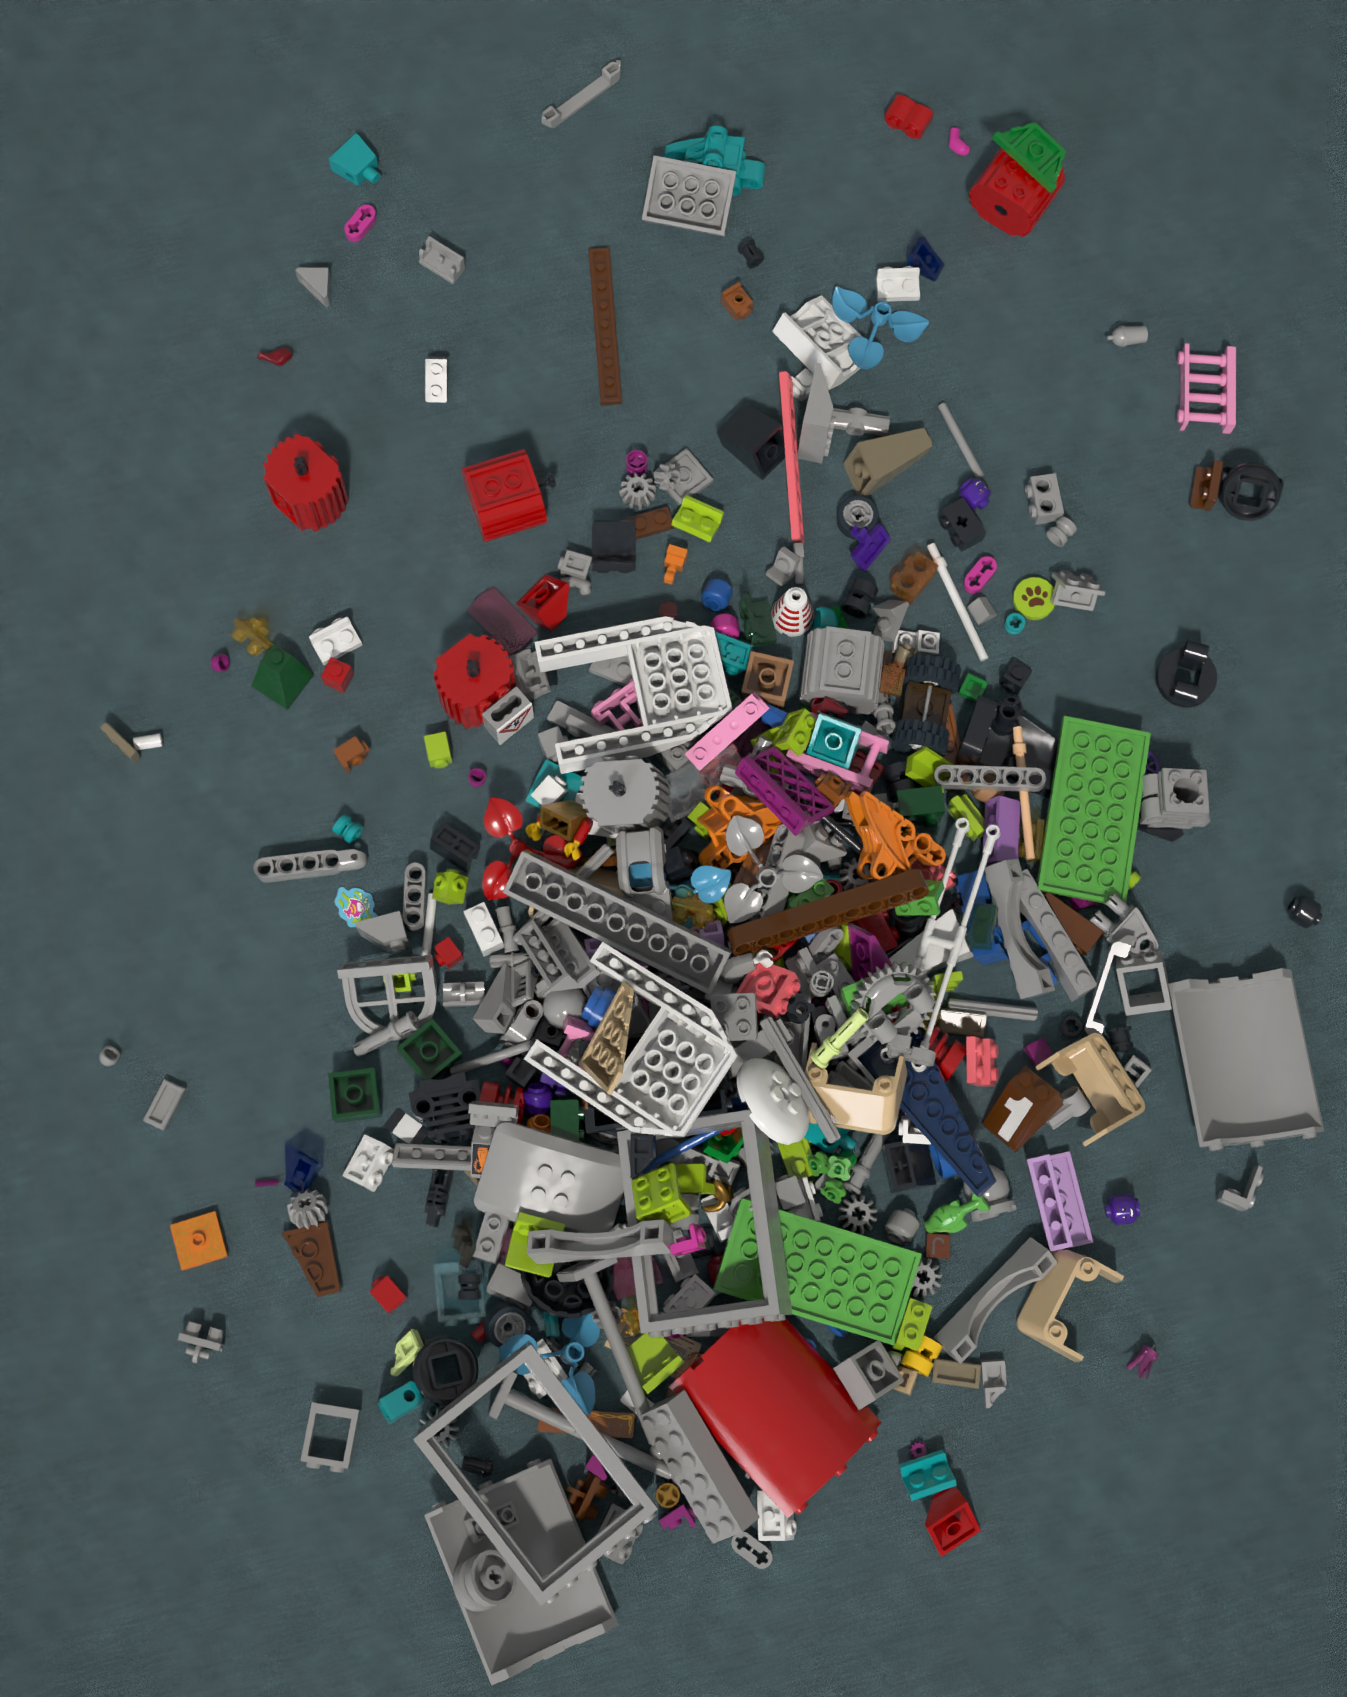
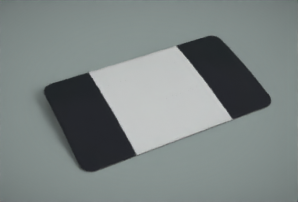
[385,1108,429,1144]

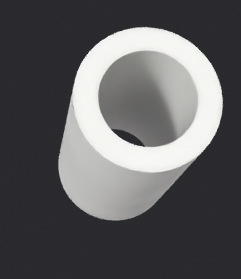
[133,733,163,750]

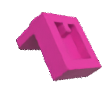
[669,1223,707,1256]

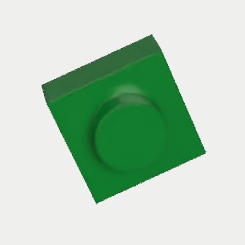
[958,673,988,703]

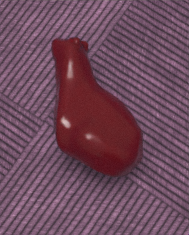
[257,347,293,366]
[811,696,848,718]

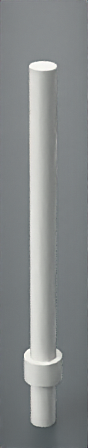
[927,543,988,661]

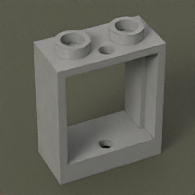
[1116,951,1172,1016]
[301,1402,362,1473]

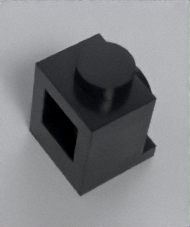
[533,1016,567,1049]

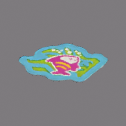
[335,887,378,927]

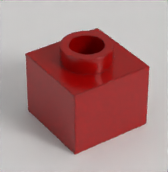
[434,936,463,969]

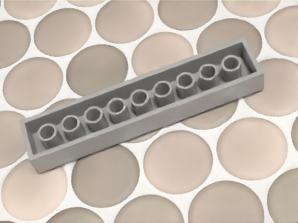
[503,850,732,995]

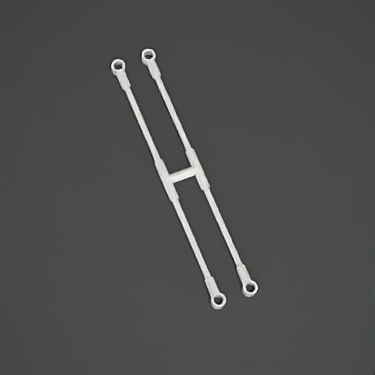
[880,818,1001,1072]

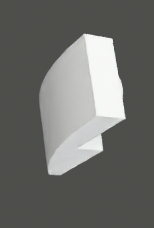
[892,630,940,655]

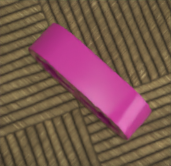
[344,205,376,242]
[963,556,997,594]

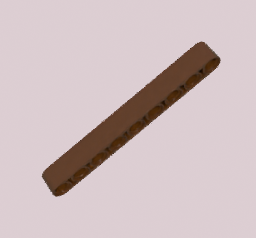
[727,869,929,956]

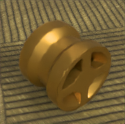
[656,1483,680,1508]

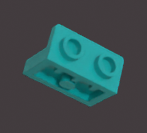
[715,631,753,675]
[899,1450,957,1501]

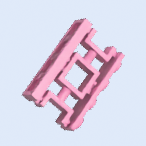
[591,679,642,731]

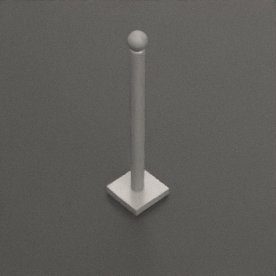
[557,1258,663,1460]
[488,1372,679,1487]

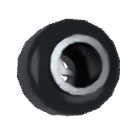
[1286,895,1323,928]

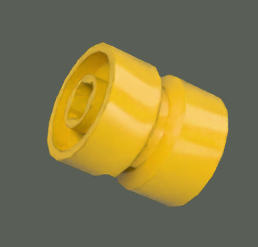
[901,1336,943,1377]

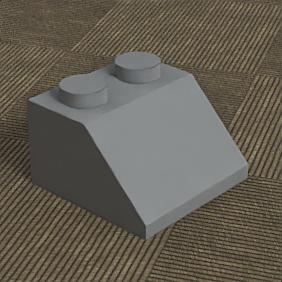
[355,911,410,953]

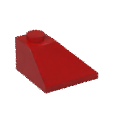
[516,574,569,631]
[925,1486,981,1557]

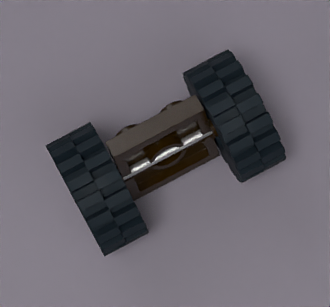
[891,654,961,757]

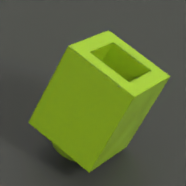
[424,731,452,768]

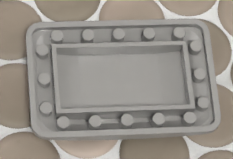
[474,1121,624,1233]

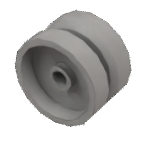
[453,1550,517,1612]

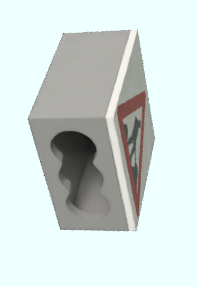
[482,686,534,745]

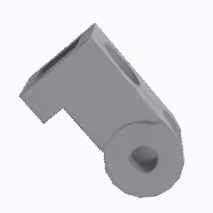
[814,1014,848,1060]

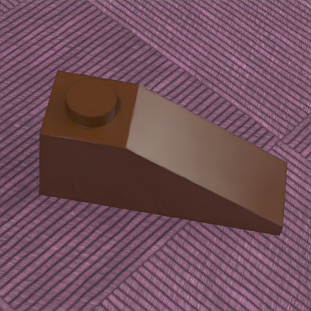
[1045,892,1103,956]

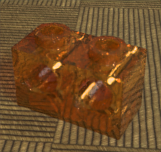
[890,551,939,605]

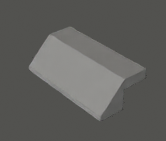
[516,919,600,992]

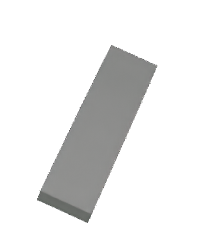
[728,1019,793,1081]

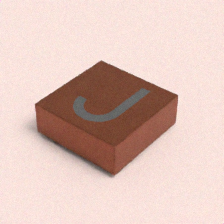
[925,1233,950,1259]

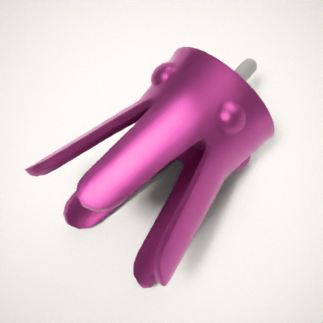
[1127,1345,1159,1380]

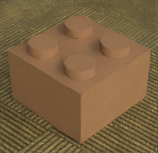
[740,651,794,710]

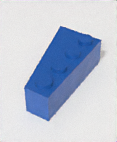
[956,870,1009,966]

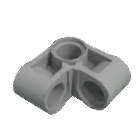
[500,1000,543,1047]

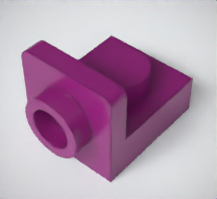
[658,1504,697,1530]

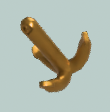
[701,1179,734,1212]

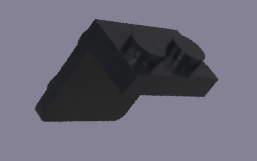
[592,520,636,573]

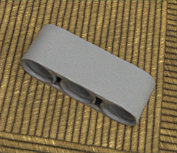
[403,863,427,932]

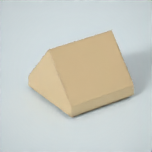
[893,1366,919,1396]

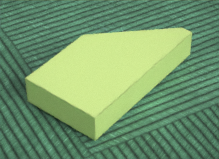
[390,1329,424,1376]

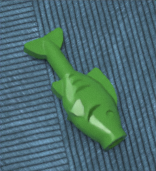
[924,1193,991,1234]

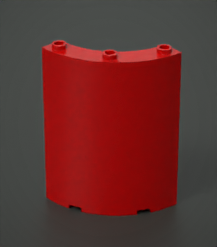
[669,1318,882,1518]

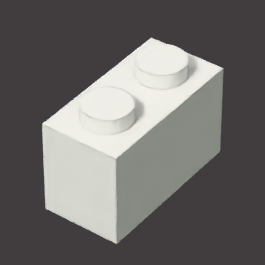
[463,902,504,957]

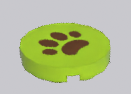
[1013,577,1055,620]

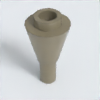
[886,643,917,683]

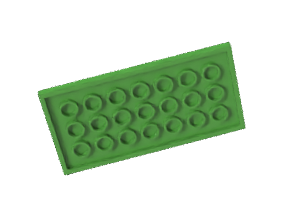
[1037,716,1151,905]
[713,1198,922,1346]

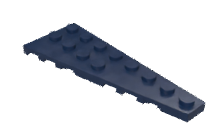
[859,1028,997,1197]

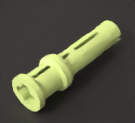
[810,1008,870,1068]

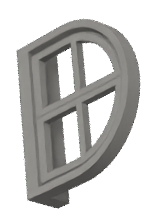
[337,955,438,1040]

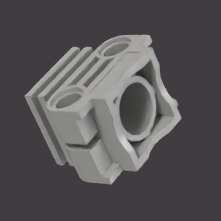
[1140,768,1210,829]

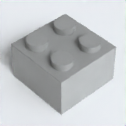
[833,1340,904,1410]

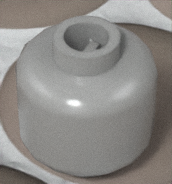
[885,1208,919,1245]

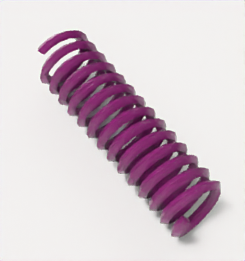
[255,1179,279,1187]

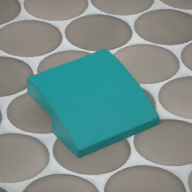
[526,759,584,809]

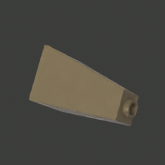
[843,428,932,497]

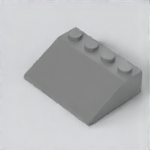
[642,155,736,237]
[798,363,836,464]

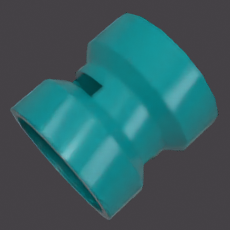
[332,813,364,844]

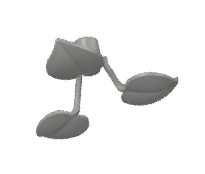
[724,815,823,923]

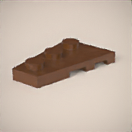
[281,1222,342,1297]

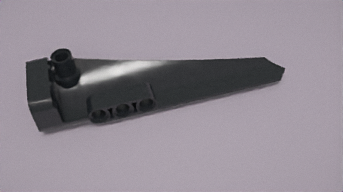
[955,695,1184,842]

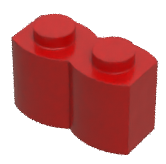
[884,94,934,139]

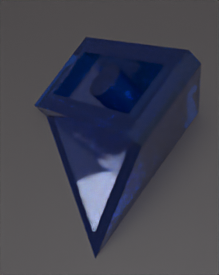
[907,236,945,281]
[284,1143,323,1194]

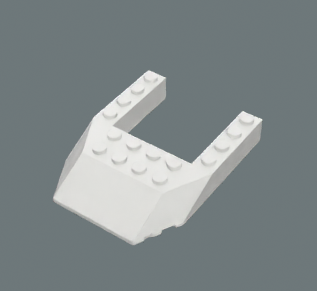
[534,616,732,774]
[524,942,738,1137]

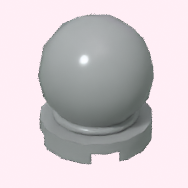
[535,979,587,1030]
[963,1165,1017,1222]

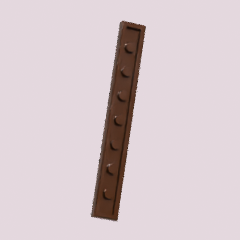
[588,247,622,405]

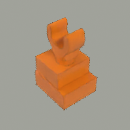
[664,544,688,585]

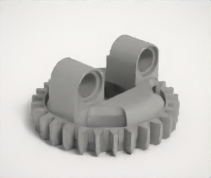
[850,961,936,1044]

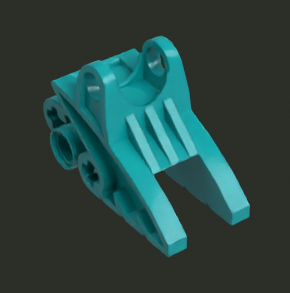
[665,126,766,196]

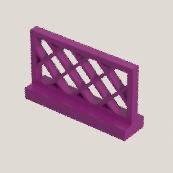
[735,746,835,836]

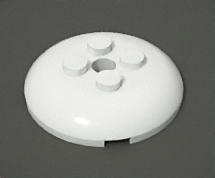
[737,1058,809,1145]

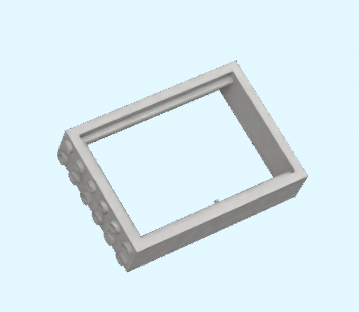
[617,1110,792,1338]
[413,1340,658,1606]

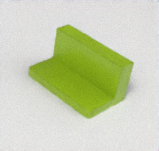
[905,747,953,793]
[663,1164,715,1194]

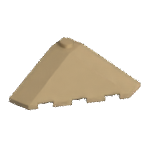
[579,981,634,1095]

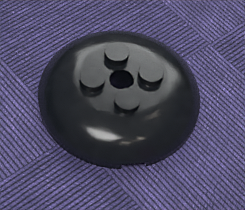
[520,1261,614,1318]

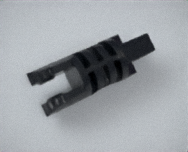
[424,1169,454,1228]

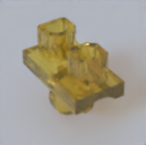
[231,617,273,656]
[1018,819,1045,864]
[672,893,716,930]

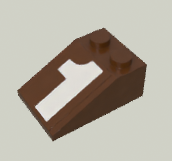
[982,1066,1064,1153]

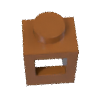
[721,282,753,321]
[333,736,370,774]
[814,771,852,807]

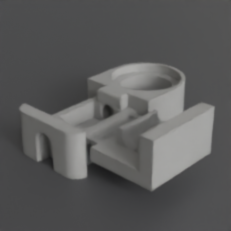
[887,1034,936,1066]

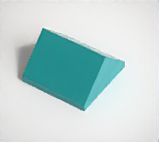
[806,712,862,769]

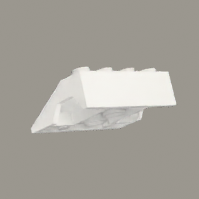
[772,295,862,390]

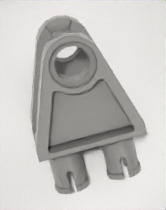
[1089,893,1159,954]

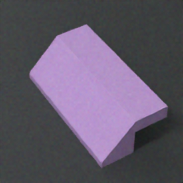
[1027,1151,1093,1252]

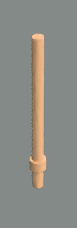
[1012,726,1035,860]

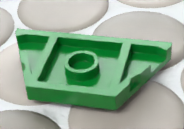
[992,122,1066,193]

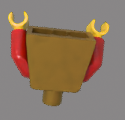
[526,800,593,860]

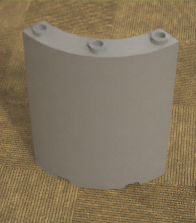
[1168,968,1324,1151]
[424,1458,619,1685]

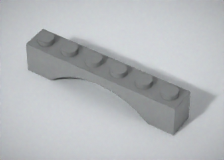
[984,859,1055,999]
[1019,869,1098,1002]
[527,1219,673,1264]
[934,1237,1057,1364]

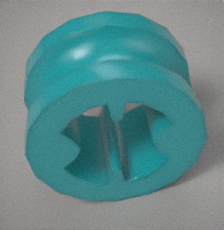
[1004,613,1025,635]

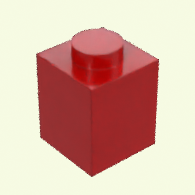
[321,657,354,693]
[369,1276,408,1314]

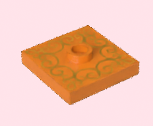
[170,1211,228,1271]

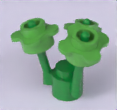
[807,1150,857,1204]

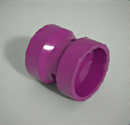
[626,450,647,478]

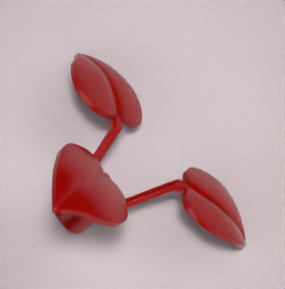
[482,797,582,900]

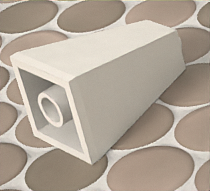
[889,909,974,974]

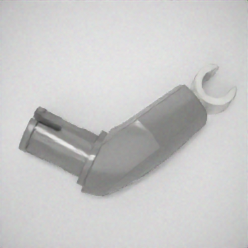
[720,950,773,984]

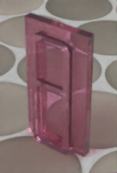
[467,587,537,655]

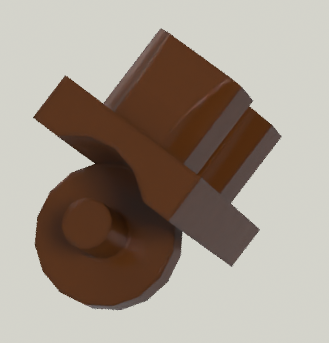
[566,1473,609,1520]

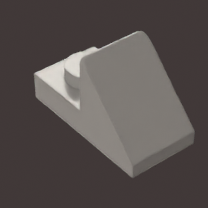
[873,599,909,642]

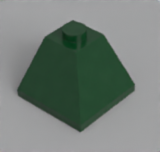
[251,644,313,710]

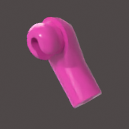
[949,128,970,156]

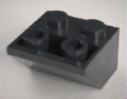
[881,1141,937,1193]

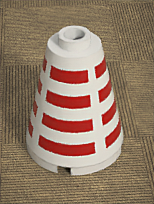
[771,587,814,637]

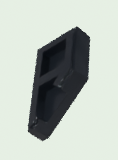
[630,1133,656,1178]

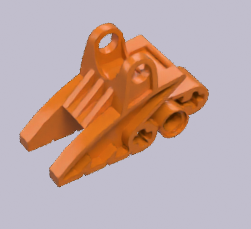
[697,784,795,869]
[845,791,946,880]

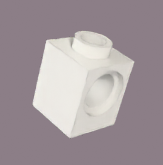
[531,775,568,805]

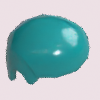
[814,606,838,629]

